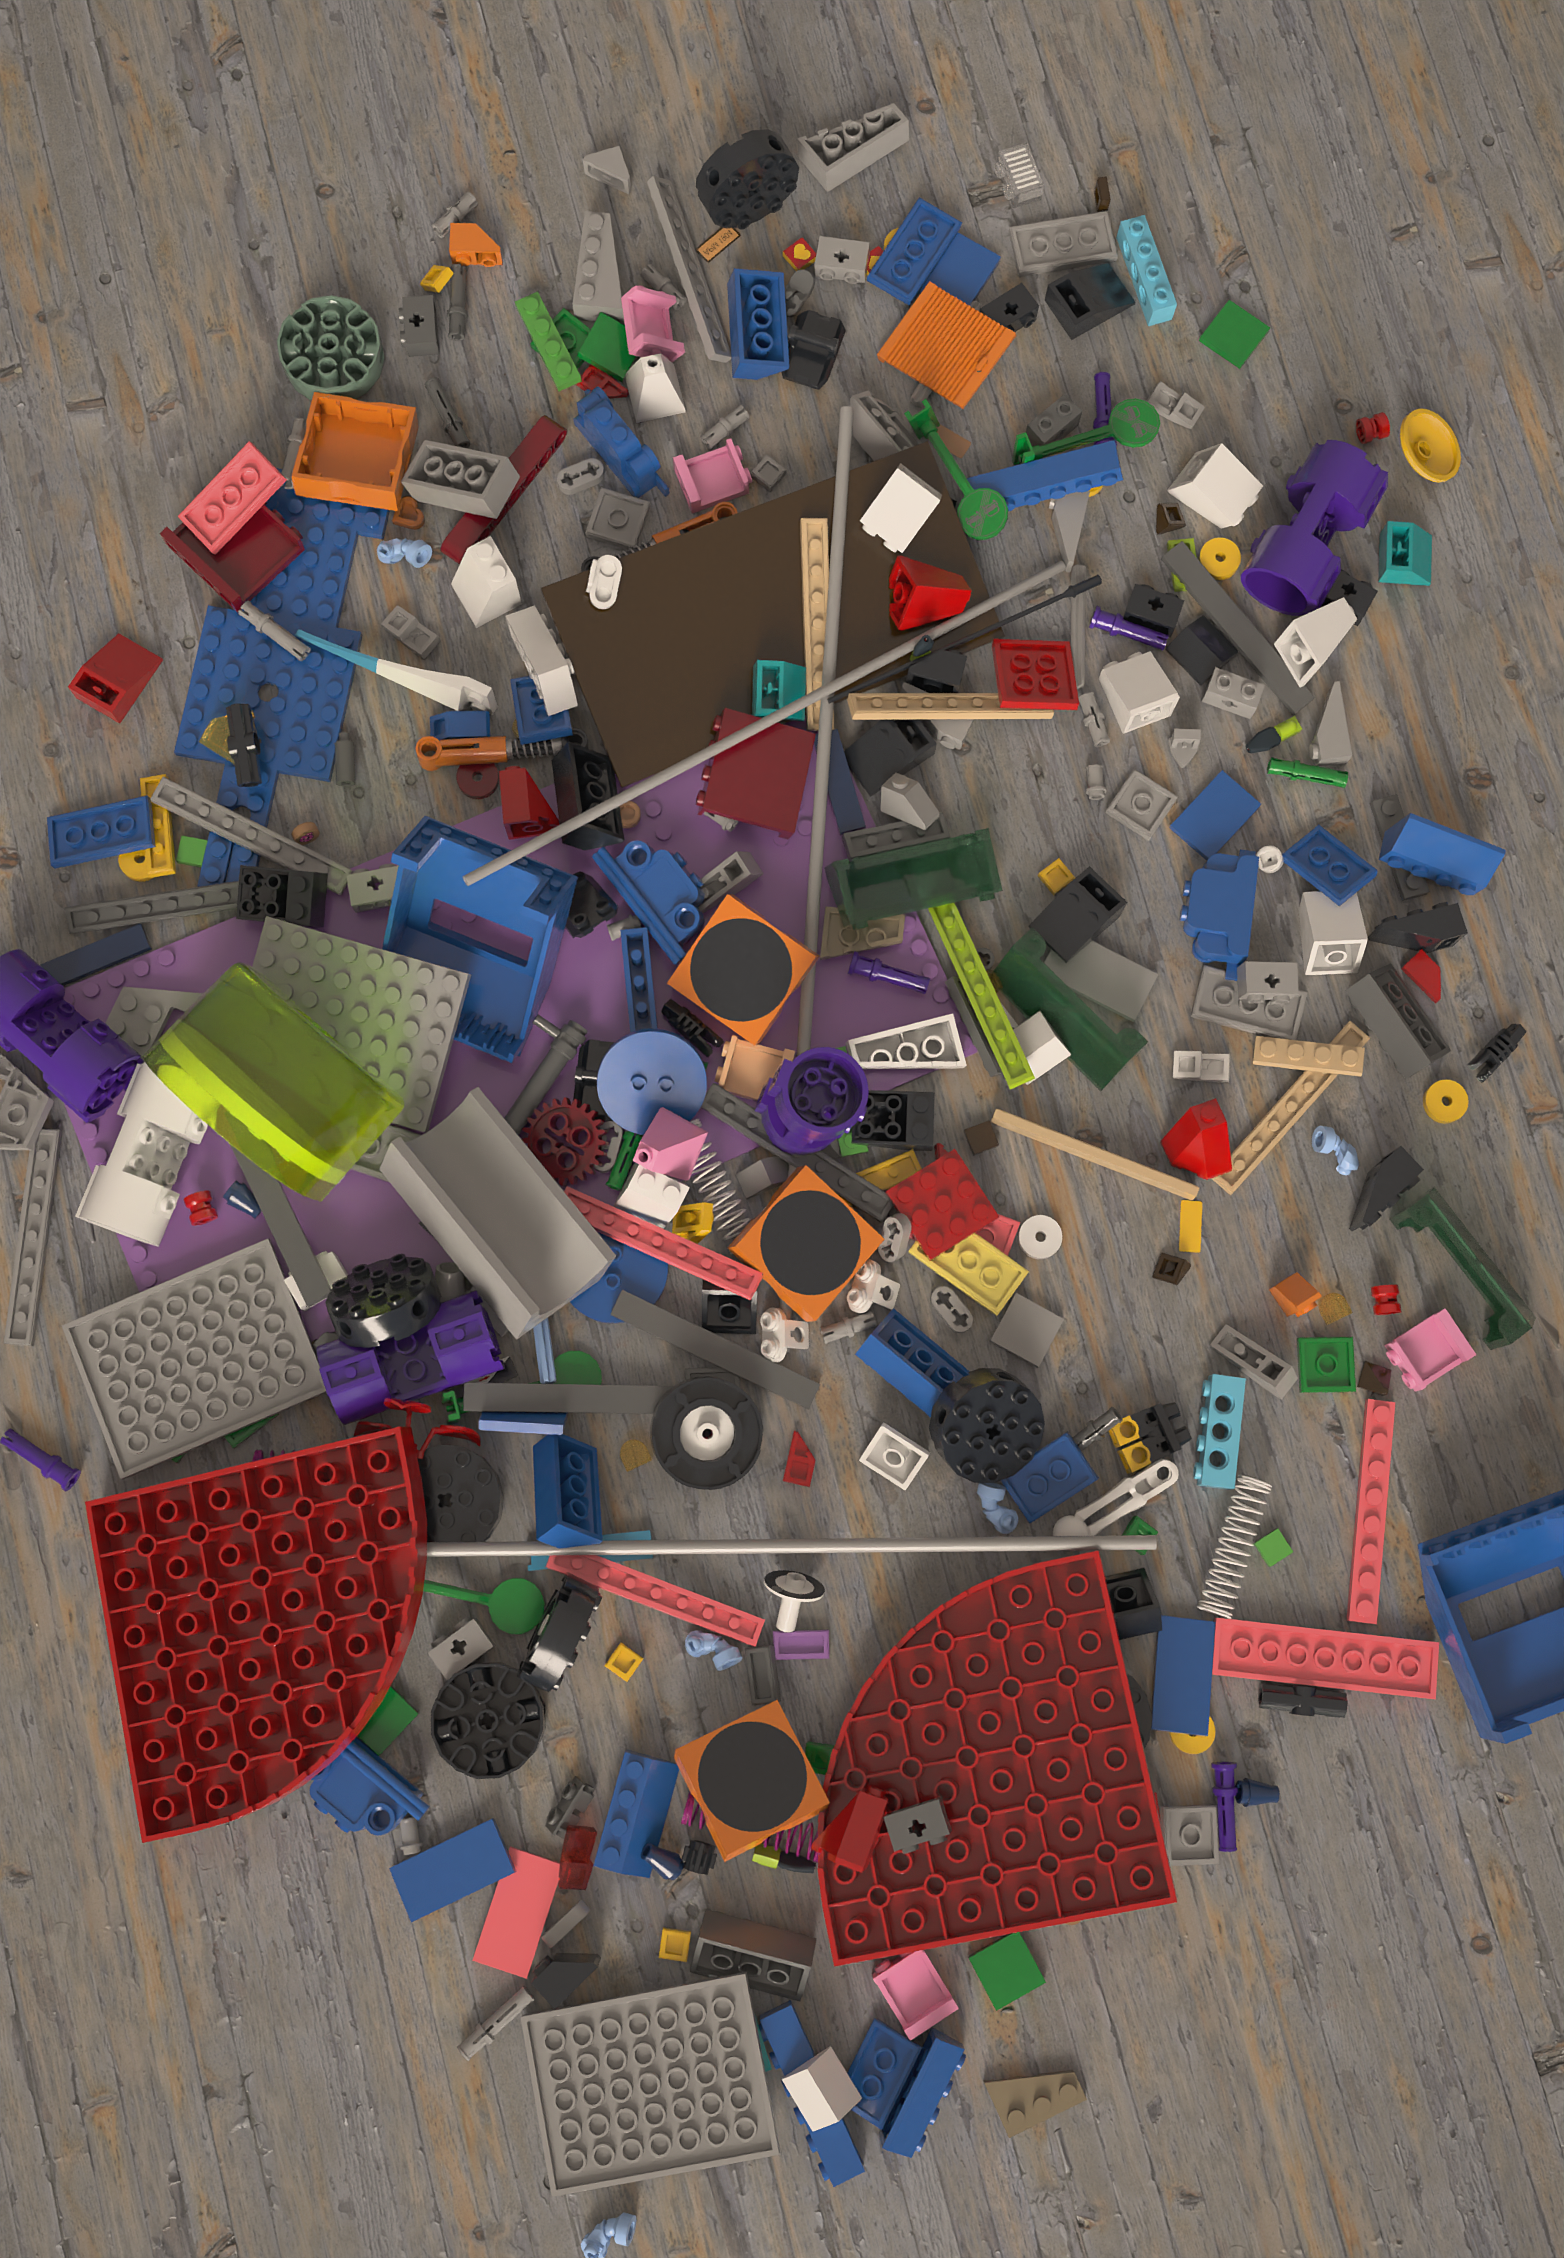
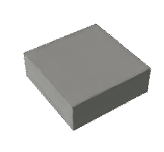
[750,455,786,492]

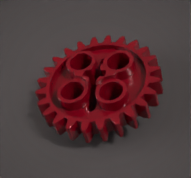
[521,1097,609,1186]

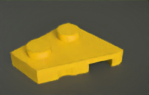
[672,1202,714,1244]

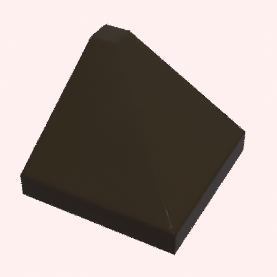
[1156,503,1186,535]
[1152,1252,1191,1285]
[1357,1361,1392,1396]

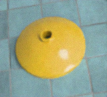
[1400,409,1461,482]

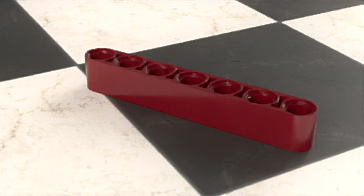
[440,415,567,565]

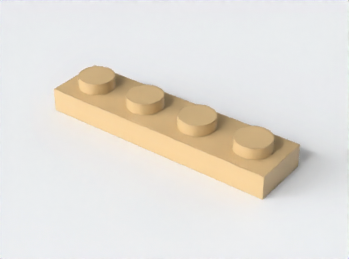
[1253,1036,1365,1077]

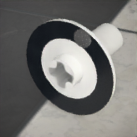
[764,1570,825,1632]

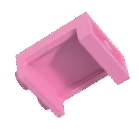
[621,285,685,362]
[673,438,752,514]
[1384,1308,1476,1392]
[872,1950,959,2041]

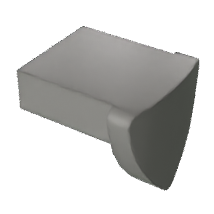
[1168,728,1201,768]

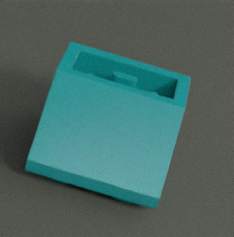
[1378,521,1432,586]
[752,660,806,721]

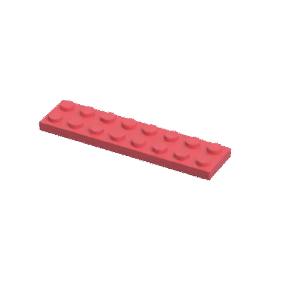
[1212,1617,1439,1699]

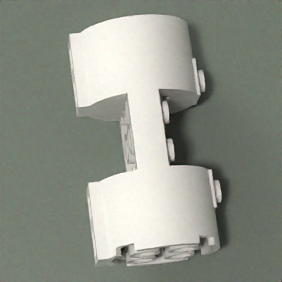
[75,1062,217,1247]

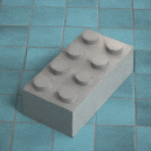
[401,440,520,519]

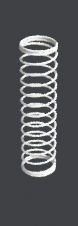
[691,1119,751,1255]
[1197,1475,1272,1619]

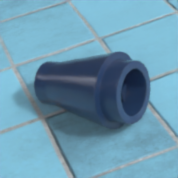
[223,1180,262,1219]
[1235,1778,1280,1807]
[641,1843,684,1880]

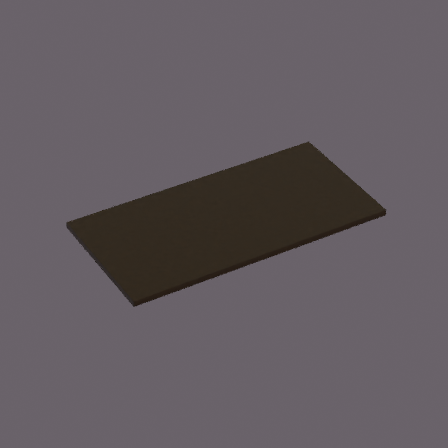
[540,441,1005,788]

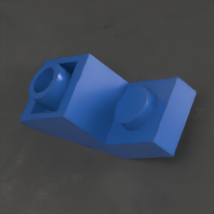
[430,711,490,740]

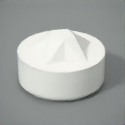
[1256,845,1284,873]

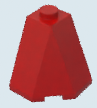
[889,555,972,630]
[499,766,560,840]
[1160,1098,1232,1180]
[811,1786,890,1873]

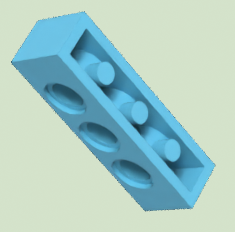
[1116,215,1177,326]
[1193,1374,1246,1490]

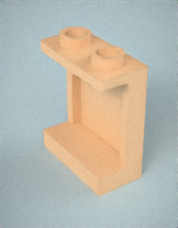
[714,1035,795,1101]

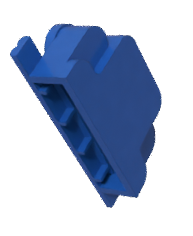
[574,386,670,498]
[591,840,705,965]
[1179,849,1259,981]
[310,1736,430,1836]

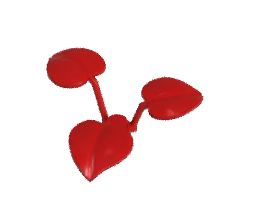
[354,1398,481,1459]

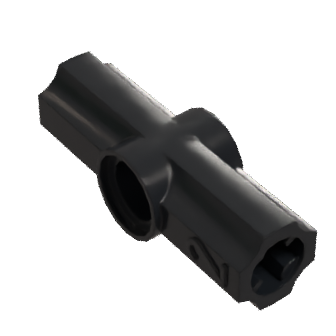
[226,703,262,787]
[1258,1683,1348,1718]

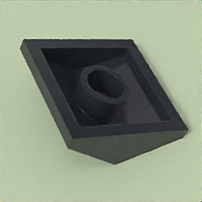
[1165,615,1239,686]

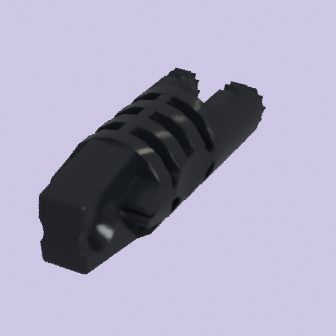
[661,999,724,1057]
[1467,1024,1527,1083]

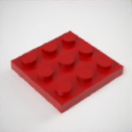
[992,639,1079,710]
[886,1149,999,1261]

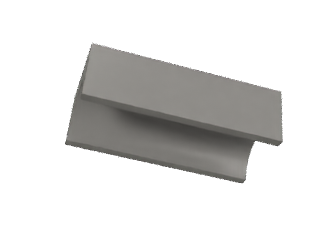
[380,1087,616,1340]

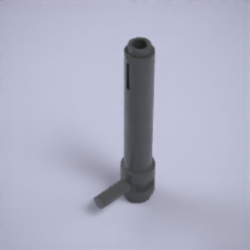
[504,1014,588,1135]

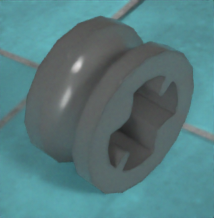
[976,948,995,972]

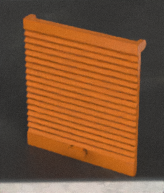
[877,281,1016,409]

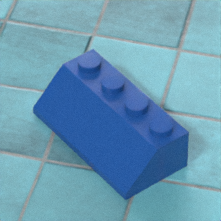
[727,268,789,380]
[1379,813,1506,896]
[855,1308,970,1418]
[533,1434,603,1549]
[593,1749,679,1878]
[879,2027,966,2158]

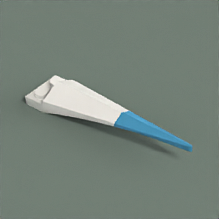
[295,629,498,715]

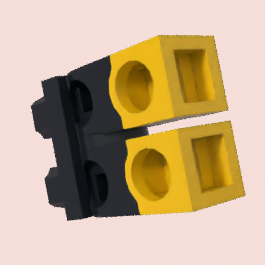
[1108,1402,1192,1474]

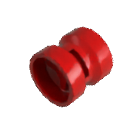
[1355,412,1390,444]
[183,1190,218,1226]
[1371,1285,1402,1315]

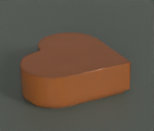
[392,496,425,530]

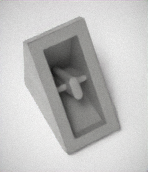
[583,146,631,194]
[736,1156,789,1200]

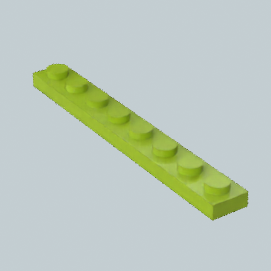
[926,894,1035,1090]

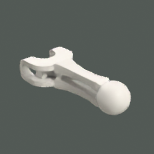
[1053,1459,1179,1551]

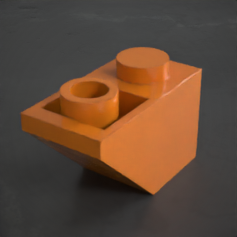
[449,223,503,267]
[1269,1272,1322,1317]

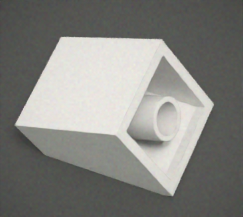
[1167,443,1263,529]
[860,463,942,553]
[451,536,522,628]
[1274,597,1357,687]
[1099,651,1180,734]
[1299,891,1368,975]
[613,1162,690,1229]

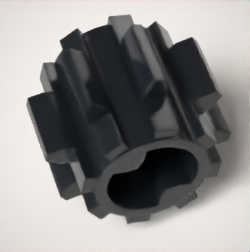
[681,1839,717,1875]

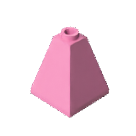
[633,1107,708,1181]

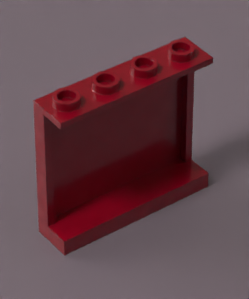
[159,502,305,613]
[695,708,816,840]

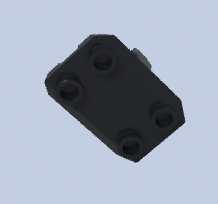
[781,310,846,390]
[565,871,618,939]
[573,1039,615,1122]

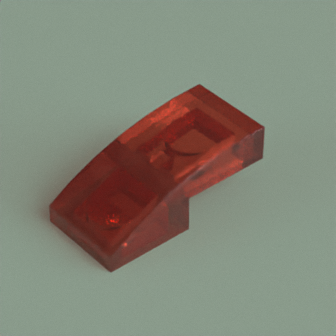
[558,1825,598,1890]

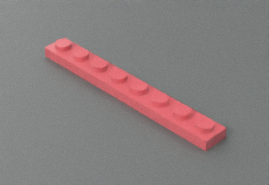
[564,1186,763,1300]
[1346,1399,1395,1624]
[545,1555,765,1647]

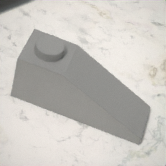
[1049,491,1090,572]
[1309,681,1352,767]
[901,682,974,750]
[697,851,763,913]
[1210,1324,1298,1400]

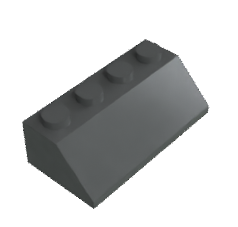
[1345,963,1451,1079]
[690,1909,816,2001]

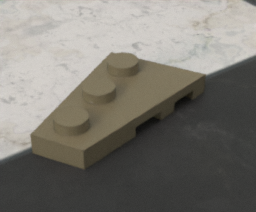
[820,906,905,960]
[983,2070,1087,2138]

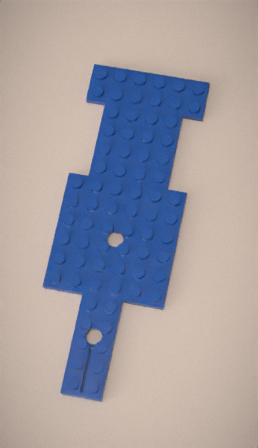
[174,468,390,887]

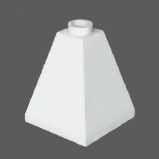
[625,353,686,423]

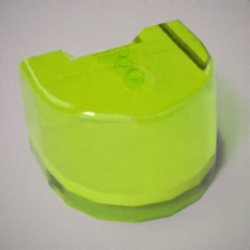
[142,963,404,1202]

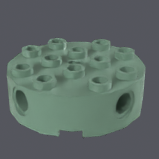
[277,295,385,401]

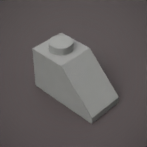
[881,773,939,830]

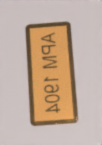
[695,228,741,263]

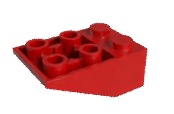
[68,633,163,724]

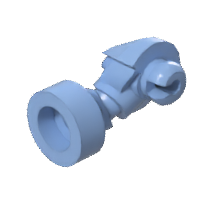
[377,538,432,568]
[1312,1126,1359,1175]
[977,1483,1018,1534]
[685,1630,742,1671]
[581,2212,636,2258]

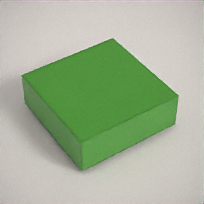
[176,836,208,867]
[1253,1528,1293,1567]

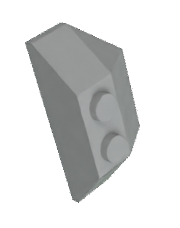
[850,390,922,461]

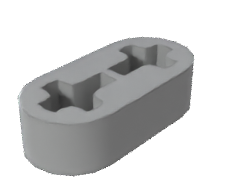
[557,458,604,495]
[593,1121,623,1173]
[878,1213,912,1262]
[930,1286,973,1333]
[541,1899,591,1948]

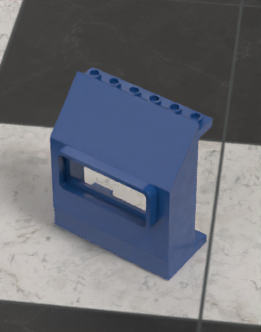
[382,816,578,1063]
[1418,1489,1564,1744]

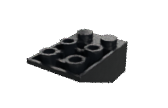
[1045,263,1136,340]
[844,719,937,797]
[236,865,328,927]
[1028,866,1128,963]
[1368,902,1468,953]
[852,1090,935,1151]
[1349,1146,1424,1231]

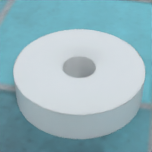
[1018,1215,1062,1259]

